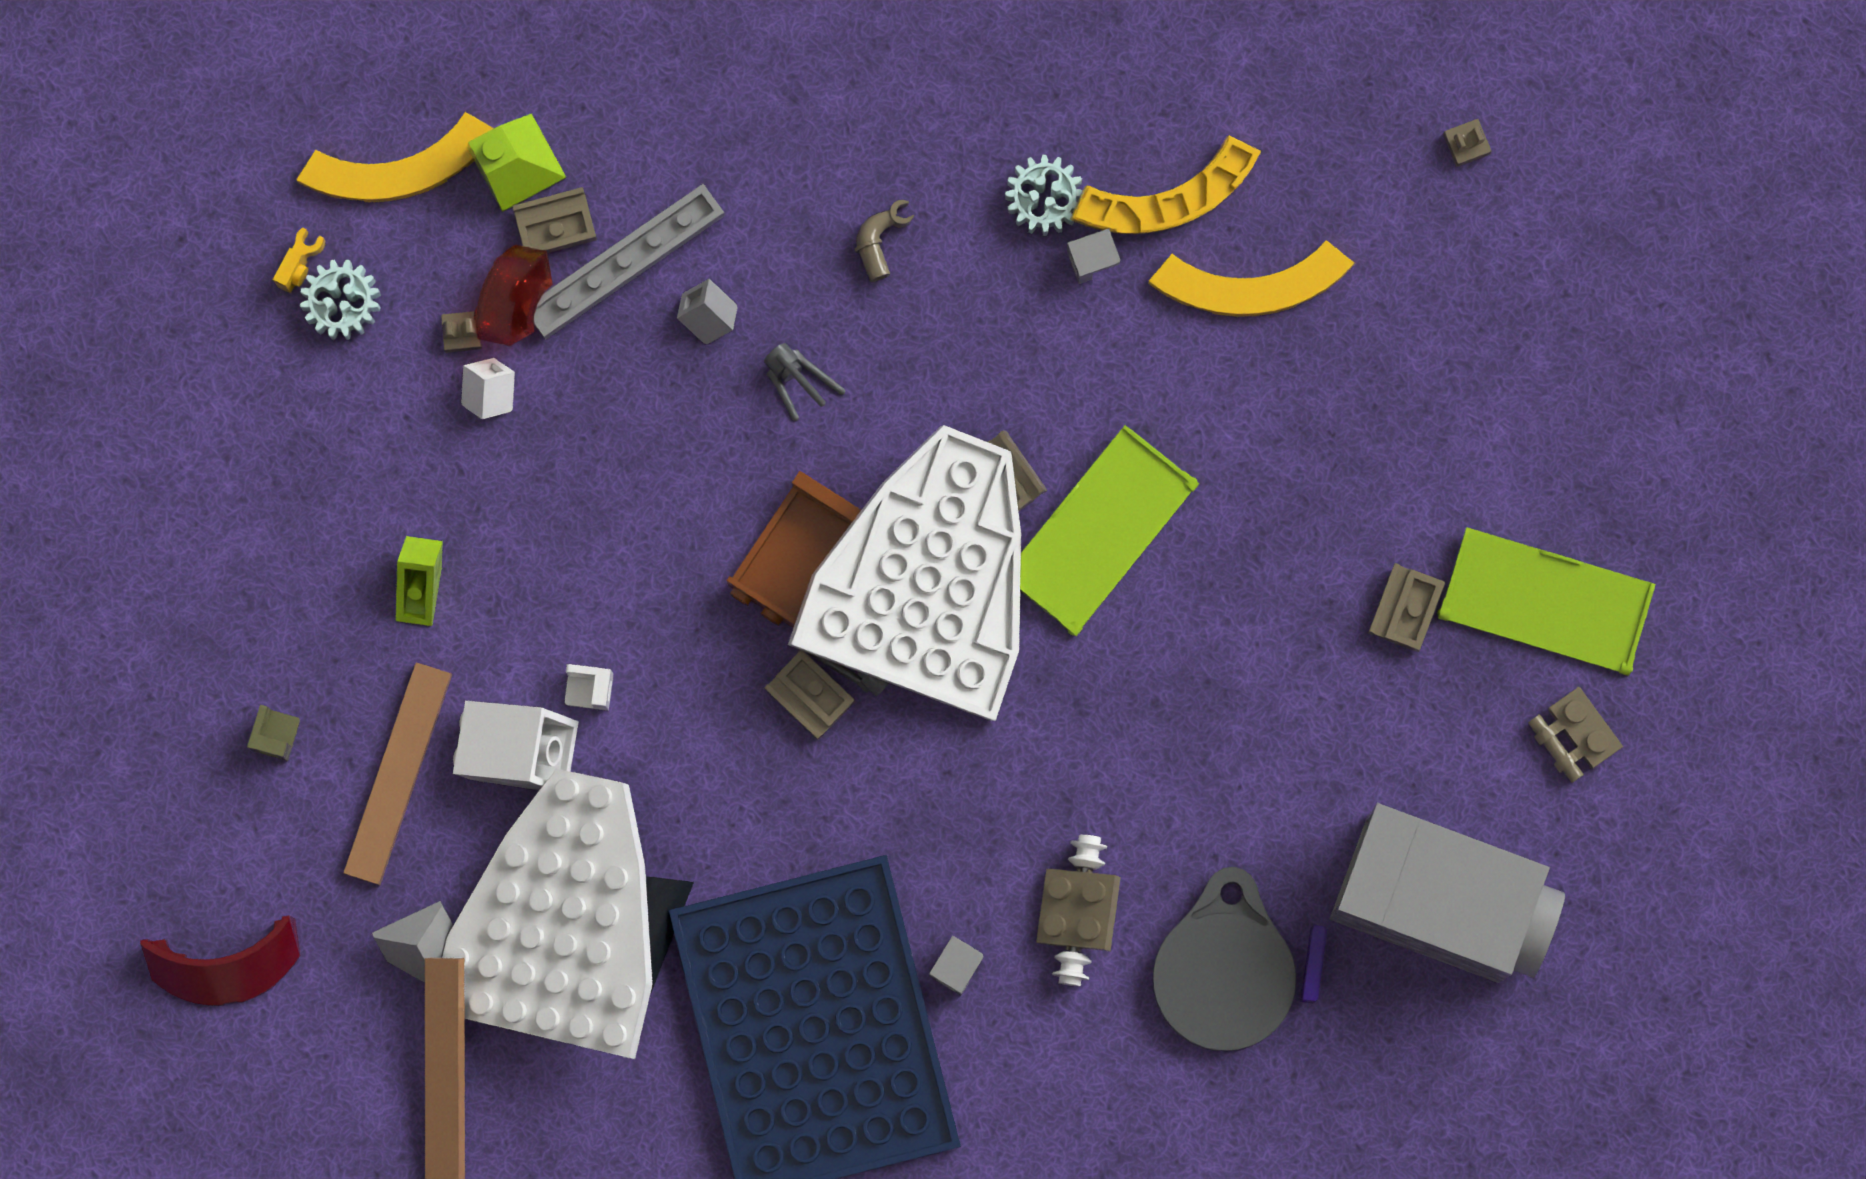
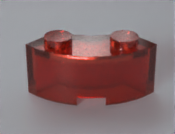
[474,244,553,346]

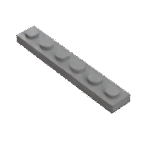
[523,184,725,340]

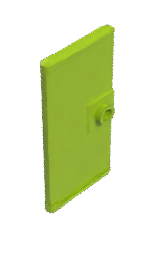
[1020,425,1199,637]
[1437,527,1656,676]

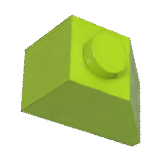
[396,536,443,626]

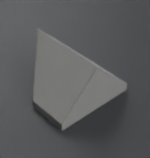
[372,901,454,982]

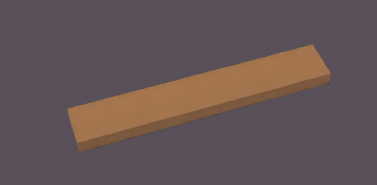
[344,662,452,885]
[425,957,465,1179]

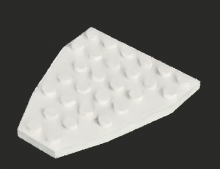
[788,425,1021,721]
[442,769,652,1059]

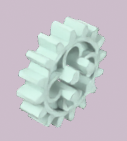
[1005,155,1083,236]
[300,260,381,340]

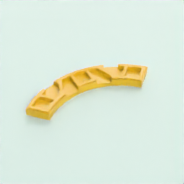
[297,112,494,202]
[1070,135,1261,234]
[1148,240,1354,317]

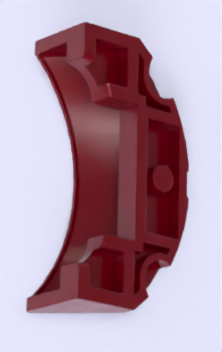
[140,915,301,1006]

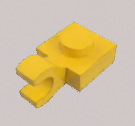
[273,227,325,293]

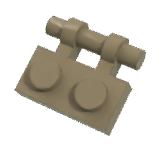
[1528,687,1623,783]

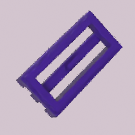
[1300,925,1328,1004]

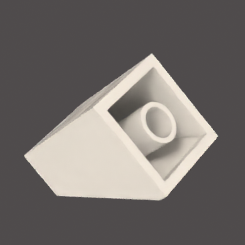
[453,701,579,790]

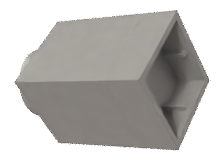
[1329,803,1565,983]

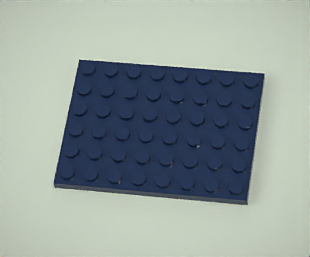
[669,855,961,1179]

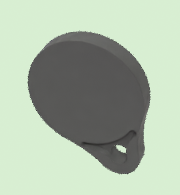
[1152,867,1296,1052]

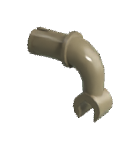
[854,200,914,282]

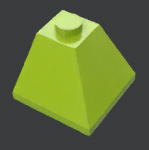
[467,113,566,212]

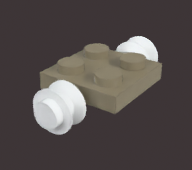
[1036,835,1121,986]

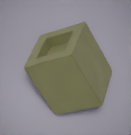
[247,705,300,761]

